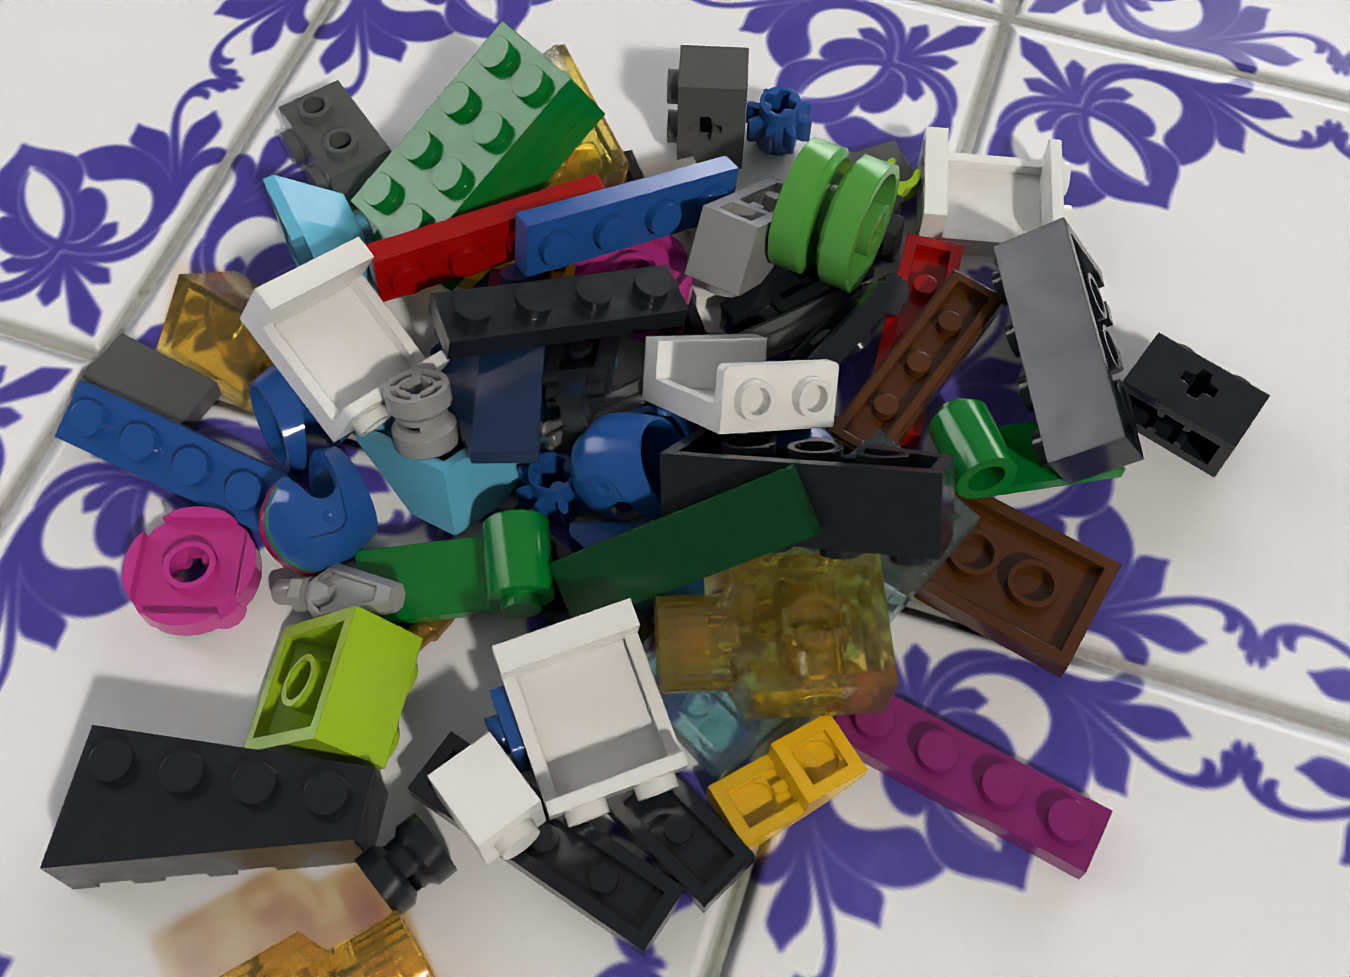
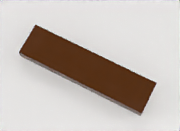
[827,269,1003,456]

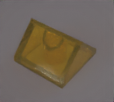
[156,271,273,412]

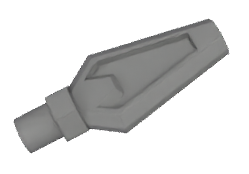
[271,563,406,618]

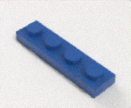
[515,156,739,278]
[54,380,300,533]

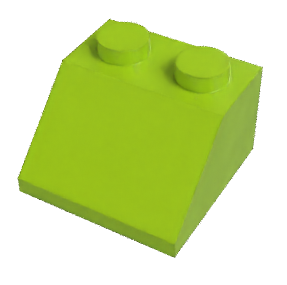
[244,605,423,770]

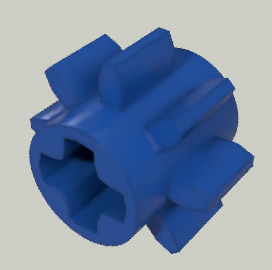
[746,86,812,156]
[515,449,592,529]

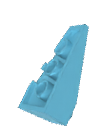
[263,175,376,291]
[355,356,619,536]

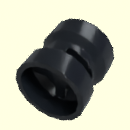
[354,813,457,918]

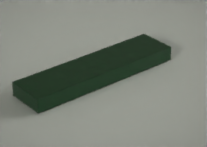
[548,464,822,618]

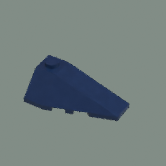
[429,263,552,464]

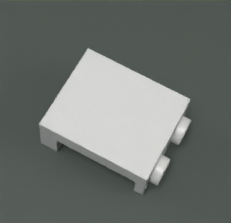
[915,126,1073,257]
[240,237,450,442]
[642,334,839,434]
[492,598,690,827]

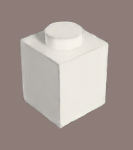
[427,732,546,865]

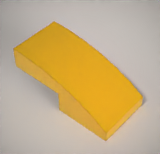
[705,712,868,850]

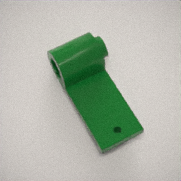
[928,398,1126,499]
[355,509,555,625]

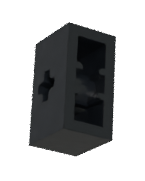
[1123,332,1270,478]

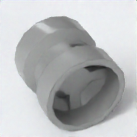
[382,369,460,460]

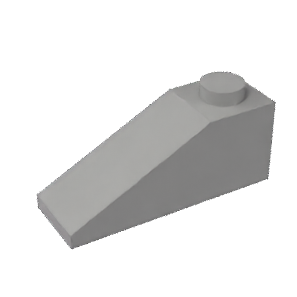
[685,177,784,297]

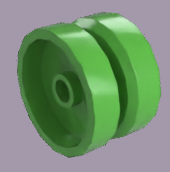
[767,137,900,291]

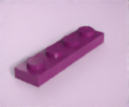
[835,676,1113,880]

